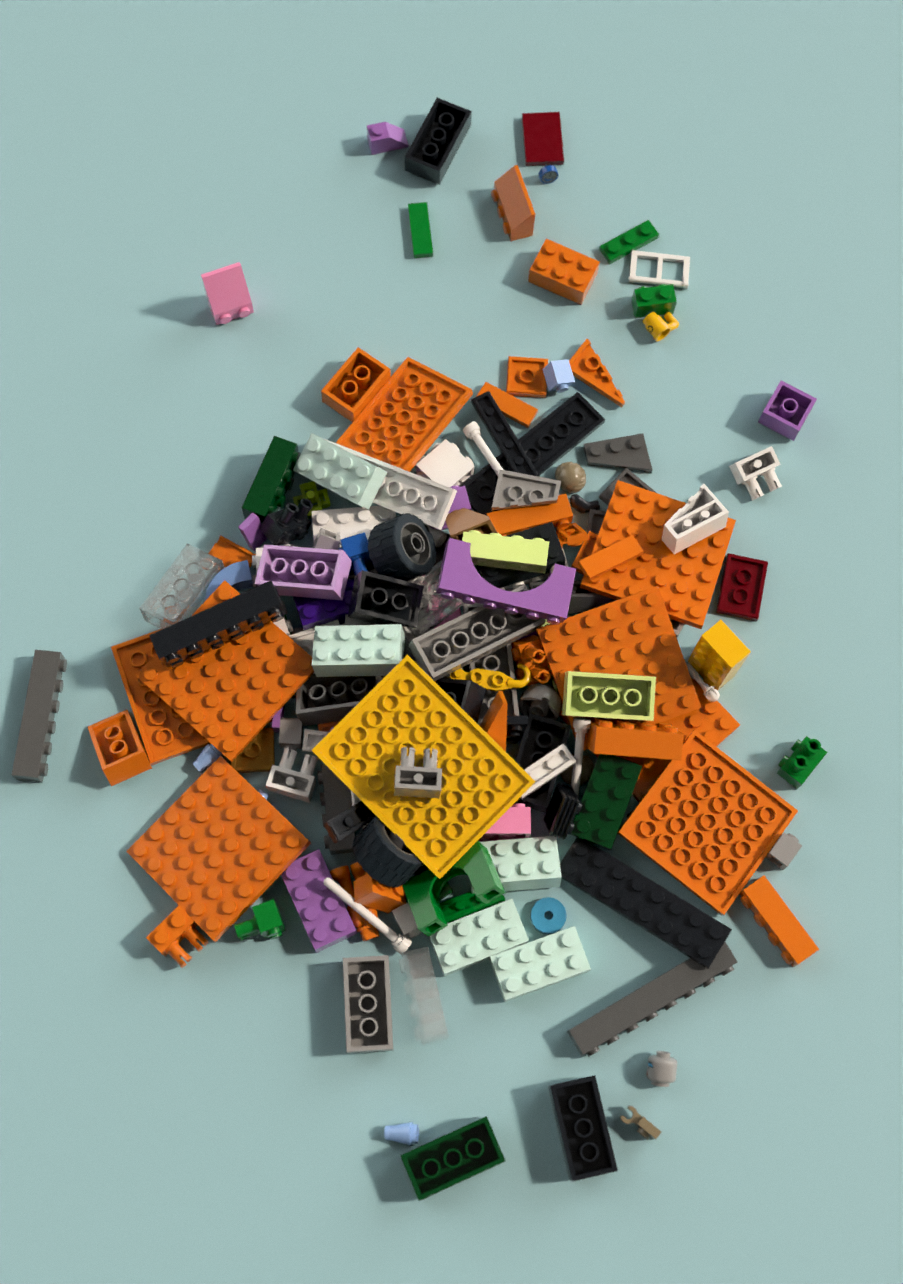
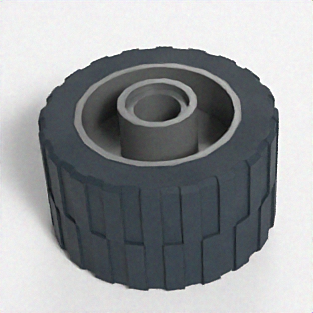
[368,513,436,581]
[352,816,424,888]

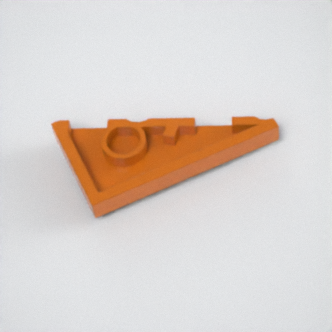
[569,339,625,408]

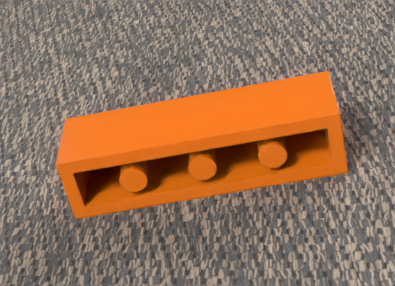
[486,493,573,536]
[740,875,819,967]

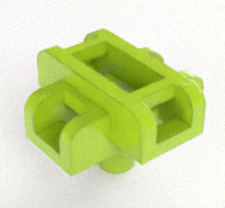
[293,481,331,519]

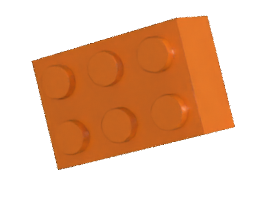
[528,238,600,305]
[321,347,391,422]

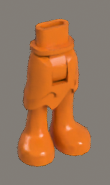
[329,862,380,941]

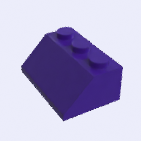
[293,578,354,630]

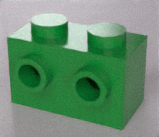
[631,284,677,318]

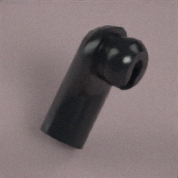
[570,494,600,514]

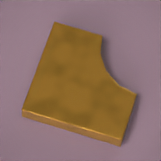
[231,728,275,773]

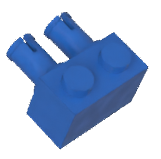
[338,532,374,576]

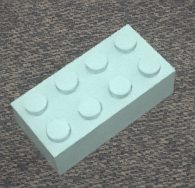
[293,433,387,509]
[312,624,405,677]
[470,836,562,893]
[429,899,529,977]
[489,926,591,1002]

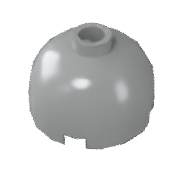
[518,684,562,721]

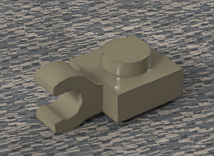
[619,1106,661,1140]

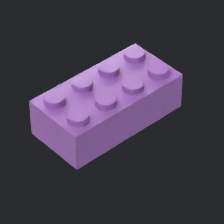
[281,849,357,953]

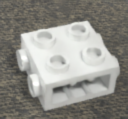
[416,439,474,487]

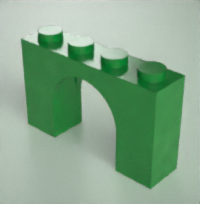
[403,841,505,937]

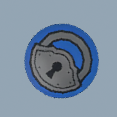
[538,165,559,184]

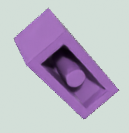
[367,122,409,155]

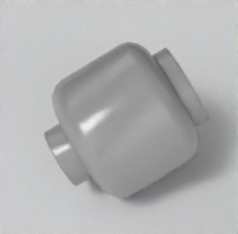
[646,1051,677,1087]

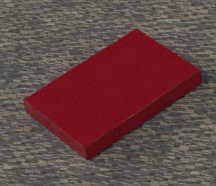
[522,112,564,166]
[716,553,768,622]

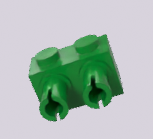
[777,736,827,789]
[234,899,286,941]

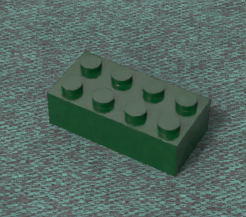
[242,436,300,523]
[571,754,642,850]
[400,1116,506,1201]

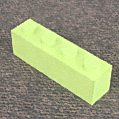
[462,530,549,573]

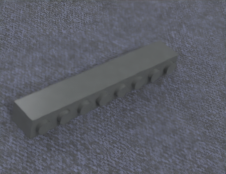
[567,942,737,1057]

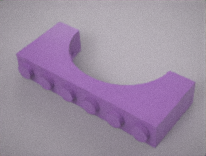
[436,538,576,625]

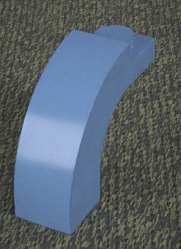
[205,560,253,601]

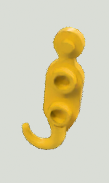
[450,664,531,691]

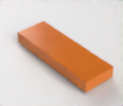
[476,382,538,428]
[578,535,644,581]

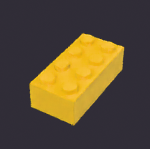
[688,620,751,691]

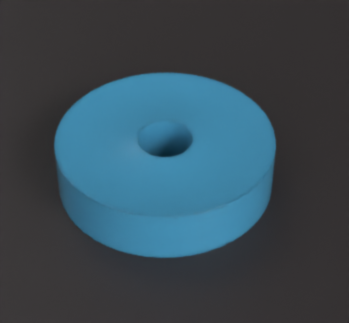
[530,897,567,934]

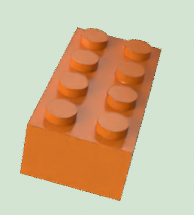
[586,718,684,760]

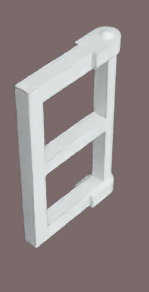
[628,250,690,289]

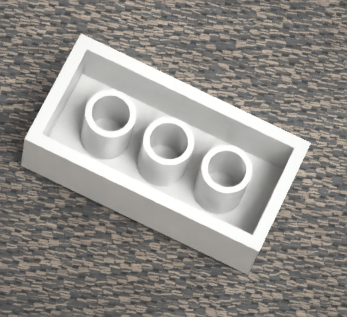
[312,506,396,550]

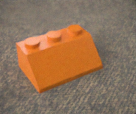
[491,165,535,241]

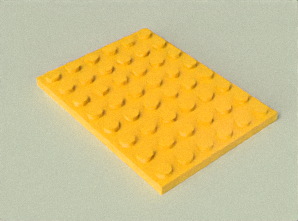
[311,655,536,879]

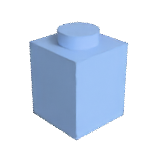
[542,359,575,393]

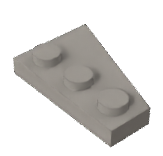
[492,469,561,510]

